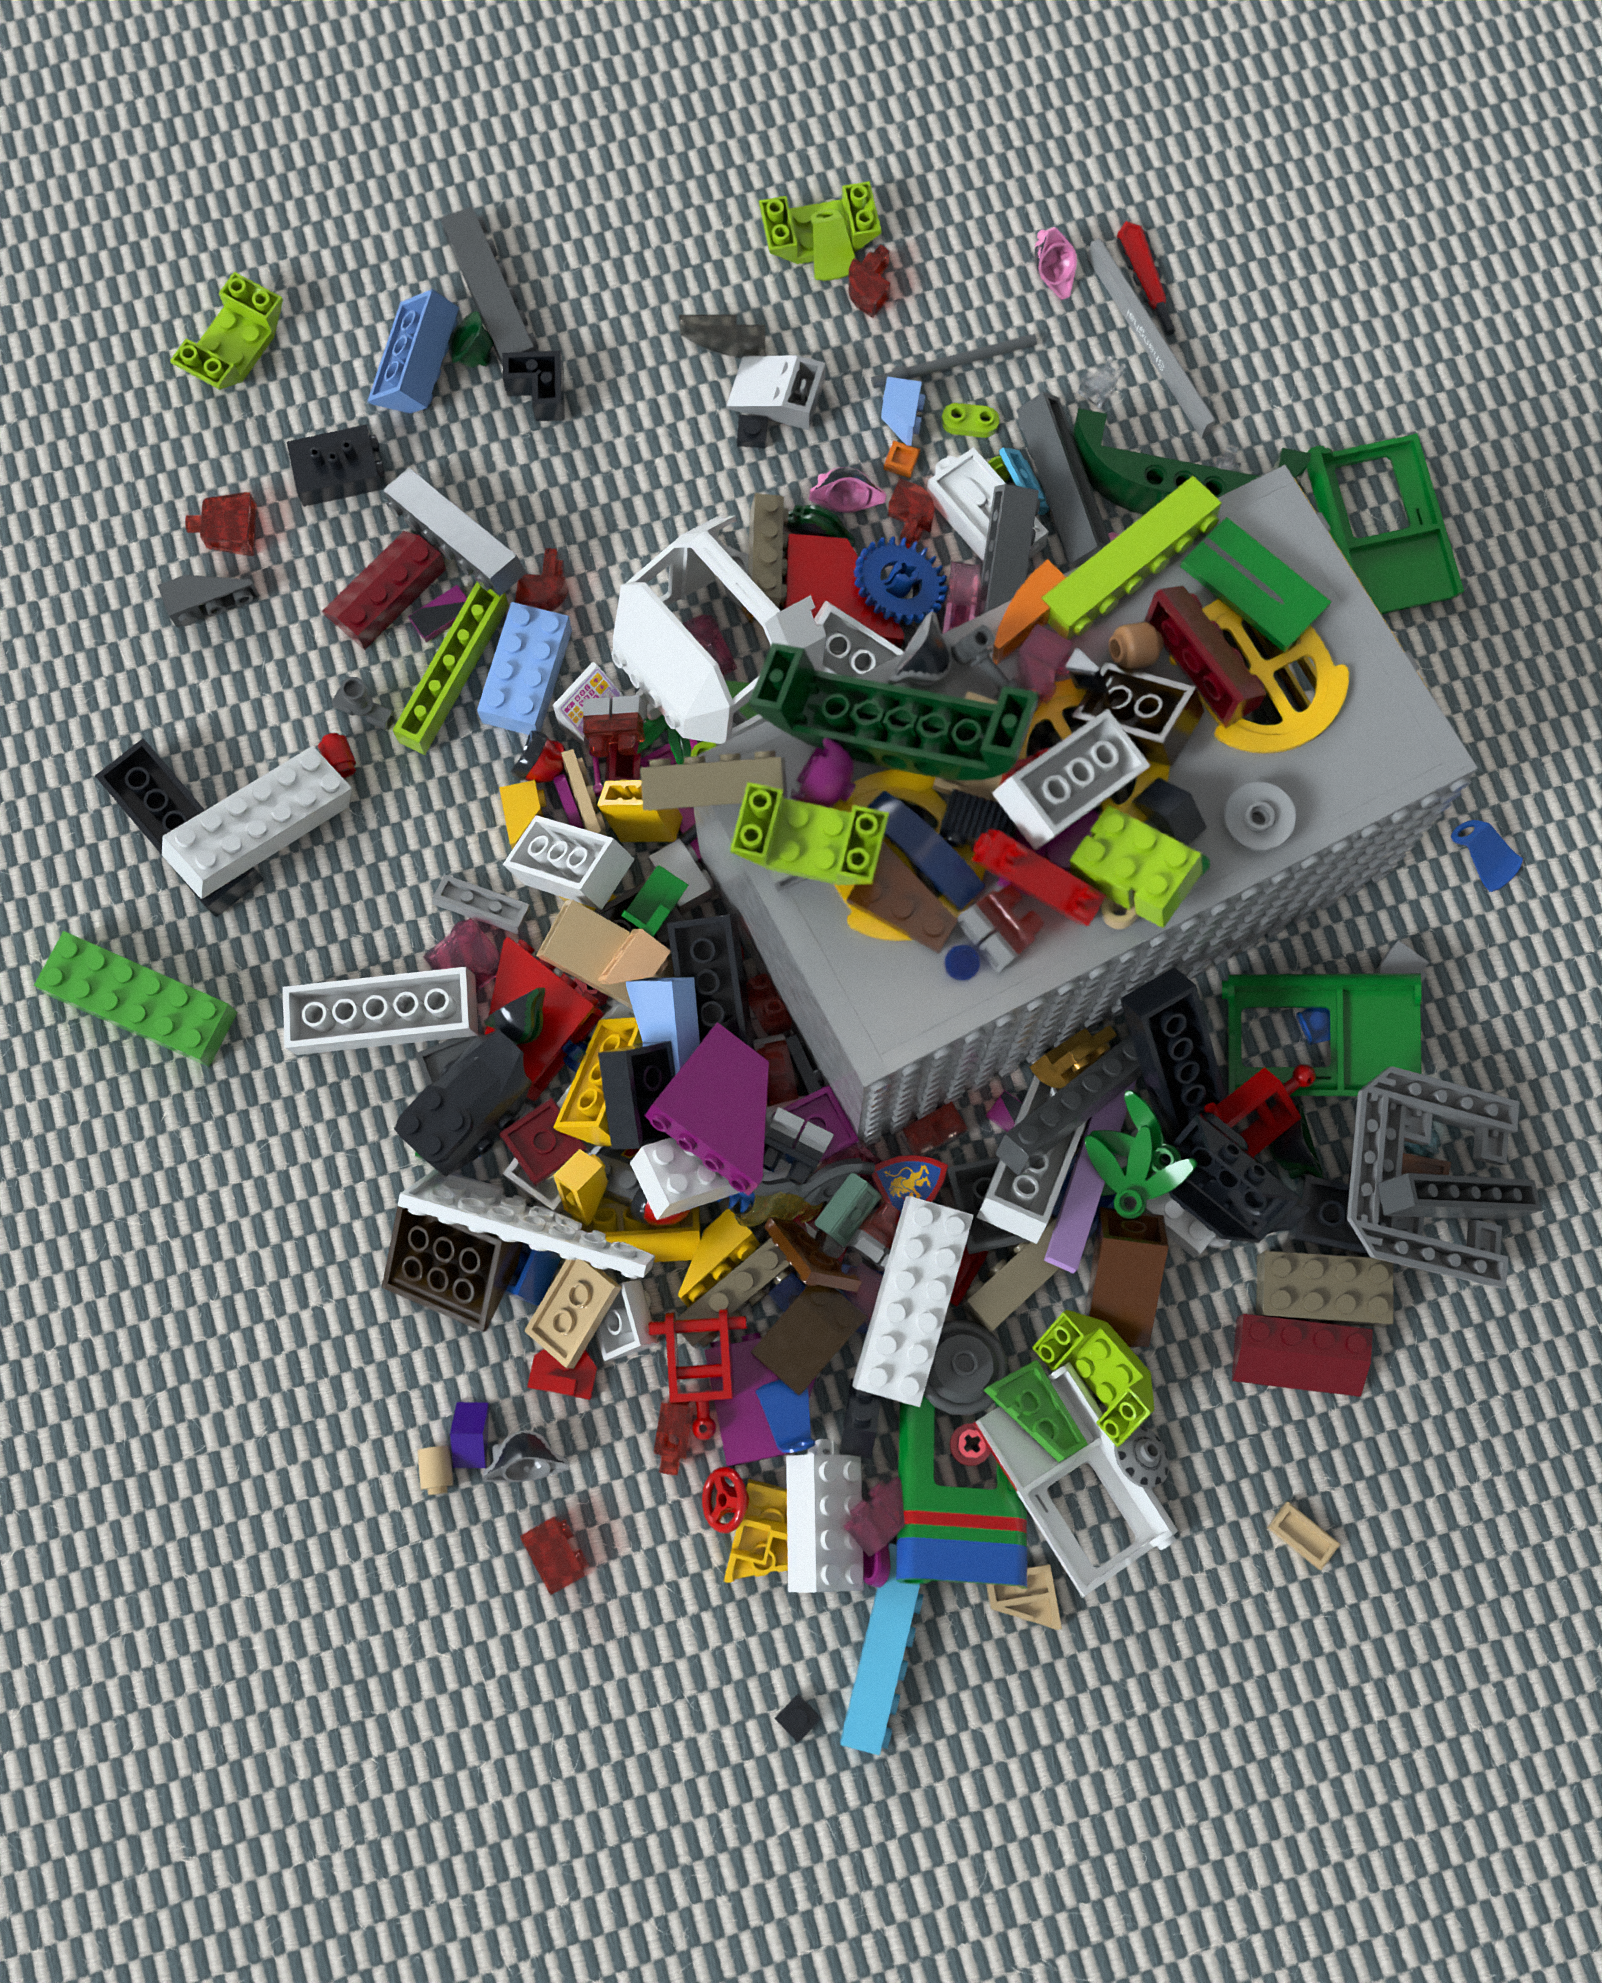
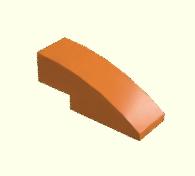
[992,559,1066,665]

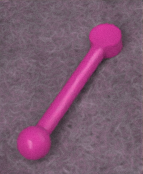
[589,746,603,797]

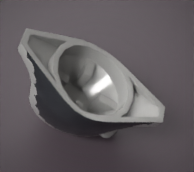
[887,611,952,687]
[483,1431,570,1482]

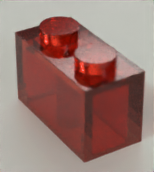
[520,1516,590,1596]

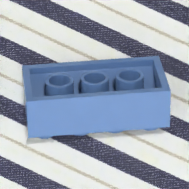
[367,289,459,414]

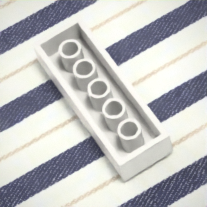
[162,746,352,899]
[283,967,478,1055]
[977,1053,1086,1244]
[630,1096,823,1220]
[852,1196,974,1407]

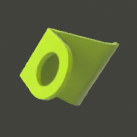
[810,209,859,281]

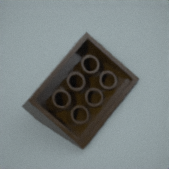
[381,1206,523,1332]

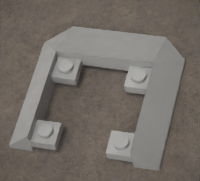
[1347,1066,1519,1289]

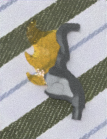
[735,1158,875,1227]

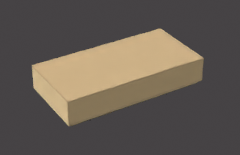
[1266,1502,1340,1570]

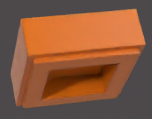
[883,440,921,479]

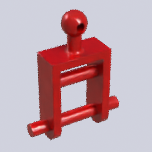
[1204,1064,1316,1157]
[648,1309,747,1440]

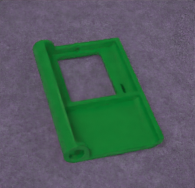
[1306,433,1464,615]

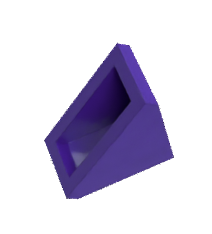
[450,1402,489,1468]

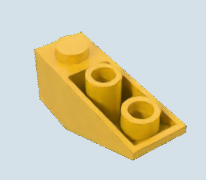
[678,1209,760,1308]

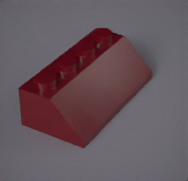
[322,531,446,650]
[1144,585,1266,728]
[1232,1314,1373,1397]

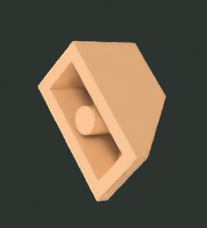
[597,929,671,984]

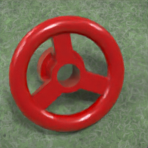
[702,1466,749,1534]

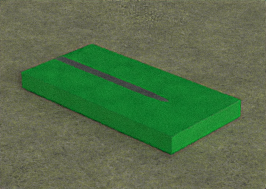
[1180,517,1331,653]

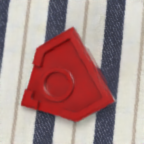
[527,1349,598,1400]

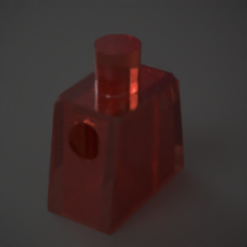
[185,492,257,556]
[654,1396,696,1475]

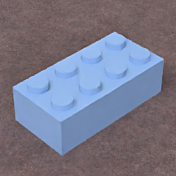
[477,602,572,735]

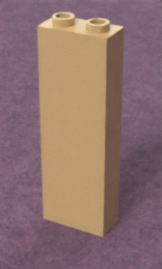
[536,900,675,1009]

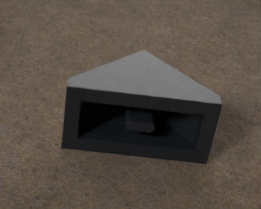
[1132,777,1207,846]

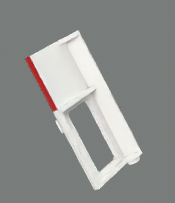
[973,1362,1178,1597]

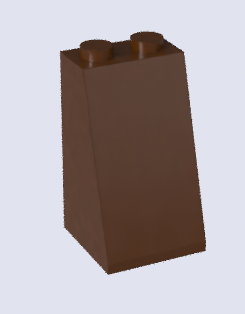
[1085,1207,1169,1348]

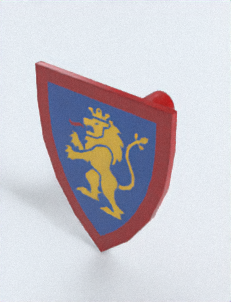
[872,1155,948,1226]

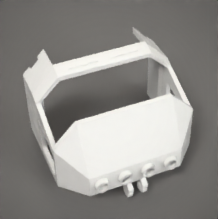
[611,515,826,744]

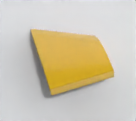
[724,1479,788,1583]

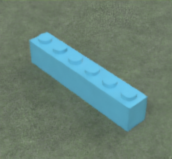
[840,1543,924,1756]

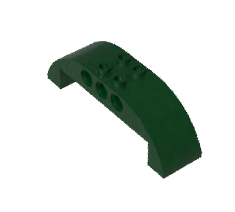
[1072,408,1311,515]
[748,642,1040,781]

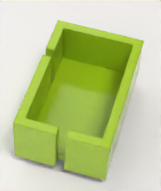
[1069,805,1202,929]

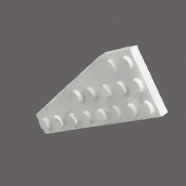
[398,1169,655,1278]

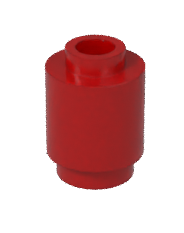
[318,733,356,779]

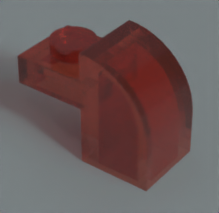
[848,244,891,318]
[888,478,935,548]
[515,548,569,612]

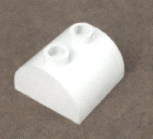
[596,1280,659,1361]

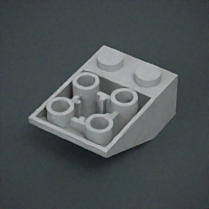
[726,355,826,430]

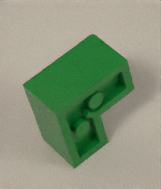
[621,865,689,937]

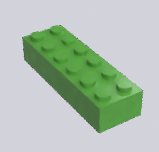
[34,931,238,1067]

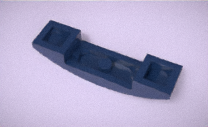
[866,790,985,912]

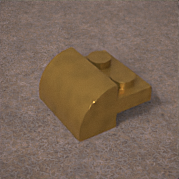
[1029,1025,1117,1088]

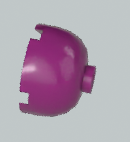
[790,738,856,808]

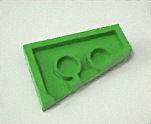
[984,1359,1088,1462]

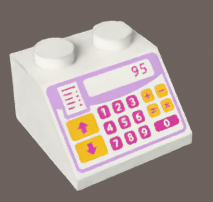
[553,662,623,748]

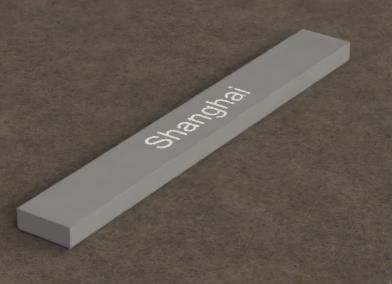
[1087,238,1215,439]

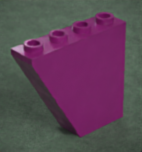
[645,1022,769,1196]
[704,1333,817,1467]

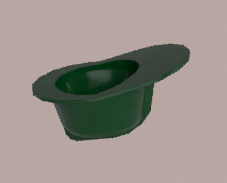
[451,311,494,368]

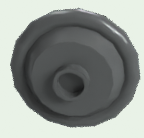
[923,1320,1008,1415]

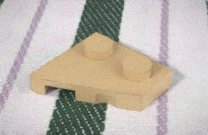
[986,1564,1062,1630]

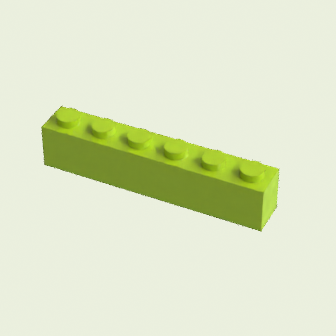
[1041,476,1222,642]
[393,582,509,755]

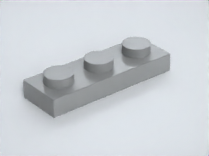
[432,875,530,934]

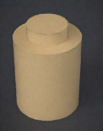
[417,1446,453,1495]

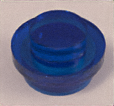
[944,945,980,981]

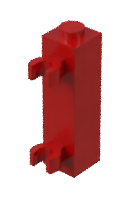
[972,829,1106,927]

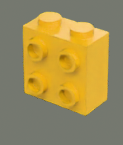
[597,780,683,842]

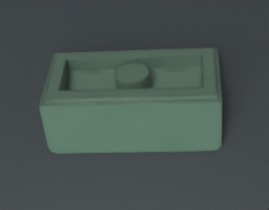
[815,1173,882,1247]

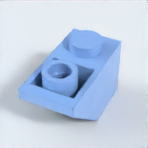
[881,377,926,446]

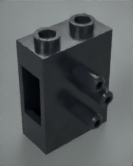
[287,424,386,507]

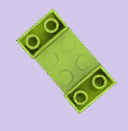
[759,181,881,264]
[170,272,283,390]
[730,782,889,885]
[1032,1309,1155,1448]

